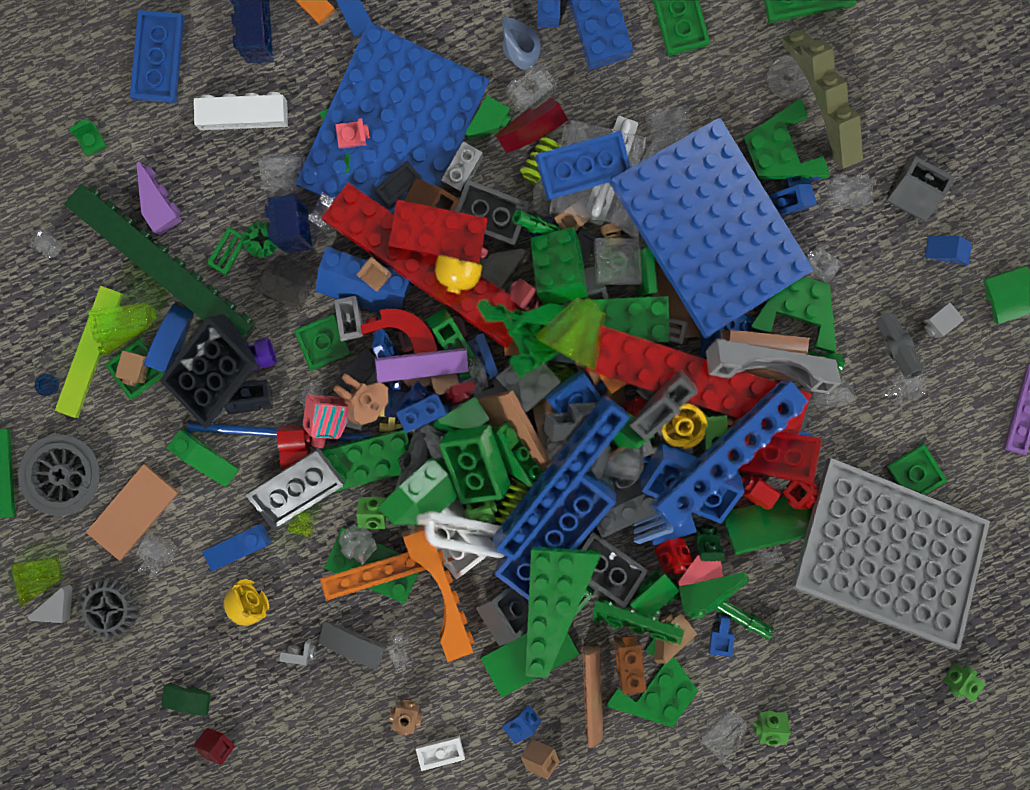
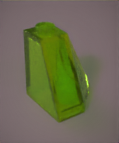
[536,298,605,370]
[88,303,157,356]

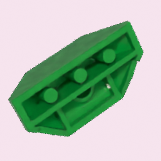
[378,451,458,525]

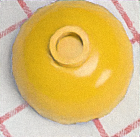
[435,256,482,294]
[661,402,707,448]
[223,579,269,626]

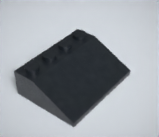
[160,314,258,428]

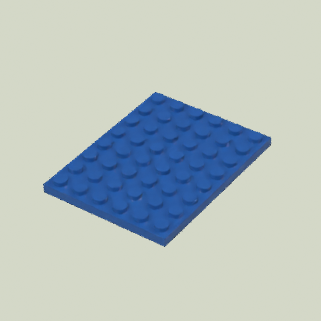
[295,21,490,214]
[609,117,814,338]

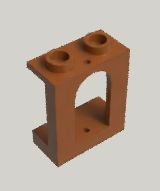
[613,635,646,694]

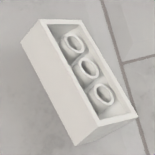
[412,498,495,579]

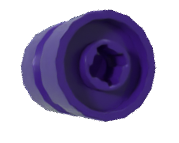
[247,337,277,372]

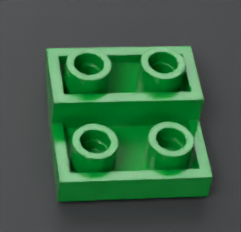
[983,265,1030,324]

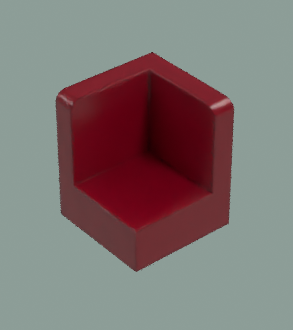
[193,728,235,765]

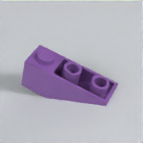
[136,162,182,235]

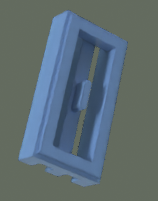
[634,513,673,544]

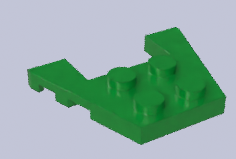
[743,99,830,179]
[750,277,836,354]
[477,299,561,378]
[605,638,698,727]

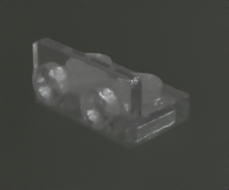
[827,175,877,209]

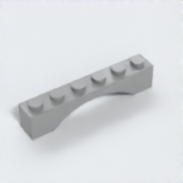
[706,339,841,394]

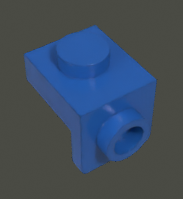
[502,705,541,744]

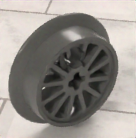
[18,434,100,516]

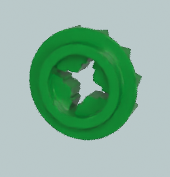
[243,222,279,257]

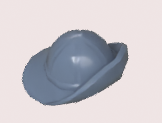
[501,17,541,69]

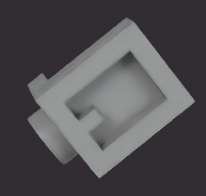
[279,639,316,665]

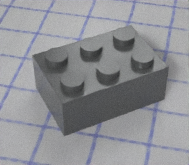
[455,179,530,249]

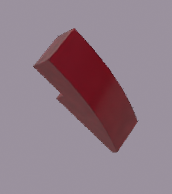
[495,97,568,153]

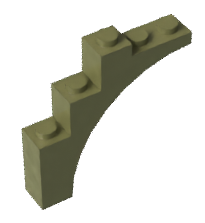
[782,29,863,169]

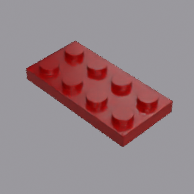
[389,200,487,264]
[728,424,822,484]

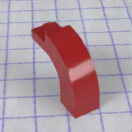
[360,309,439,354]

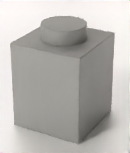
[922,303,964,338]

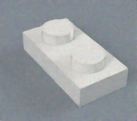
[416,735,465,771]

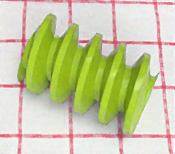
[520,137,562,189]
[495,478,531,524]

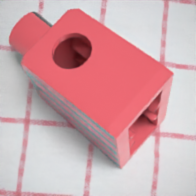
[303,394,349,448]

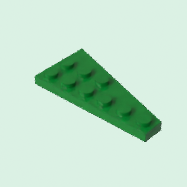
[525,547,601,678]

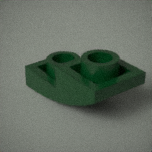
[695,525,724,561]
[161,683,211,716]

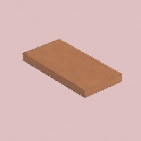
[478,390,551,473]
[86,464,179,561]

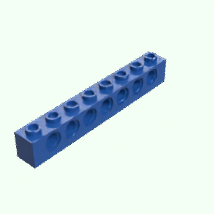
[649,380,808,528]
[492,395,629,561]

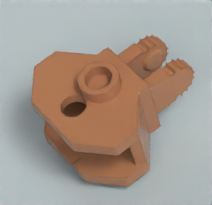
[333,374,388,425]

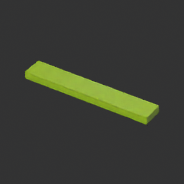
[55,286,123,418]

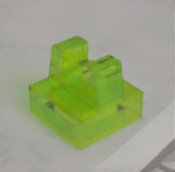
[287,512,315,537]

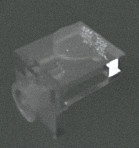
[308,193,335,232]

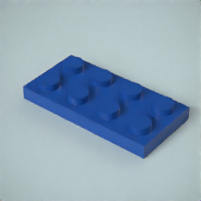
[130,10,185,104]
[535,131,631,200]

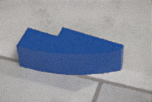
[144,304,194,373]

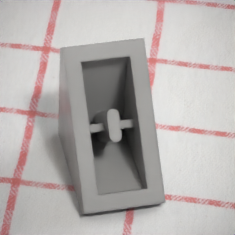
[334,296,364,341]
[27,585,73,623]

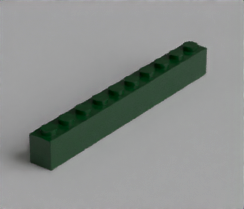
[64,184,257,341]

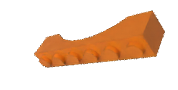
[402,525,475,662]

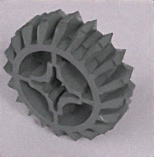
[76,577,141,639]

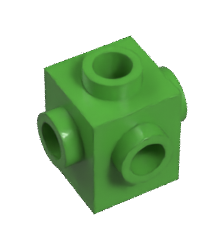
[356,497,388,530]
[464,500,498,524]
[943,663,986,702]
[754,710,791,746]

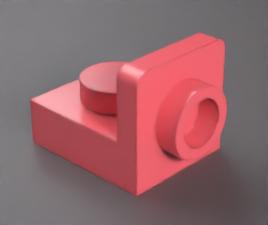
[336,118,370,149]

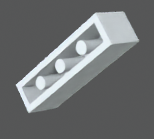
[194,92,288,130]

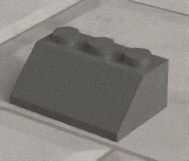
[596,468,656,538]
[578,532,648,609]

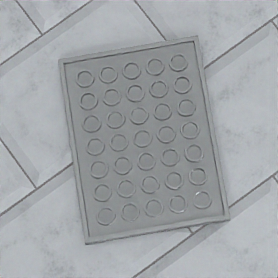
[791,458,990,651]

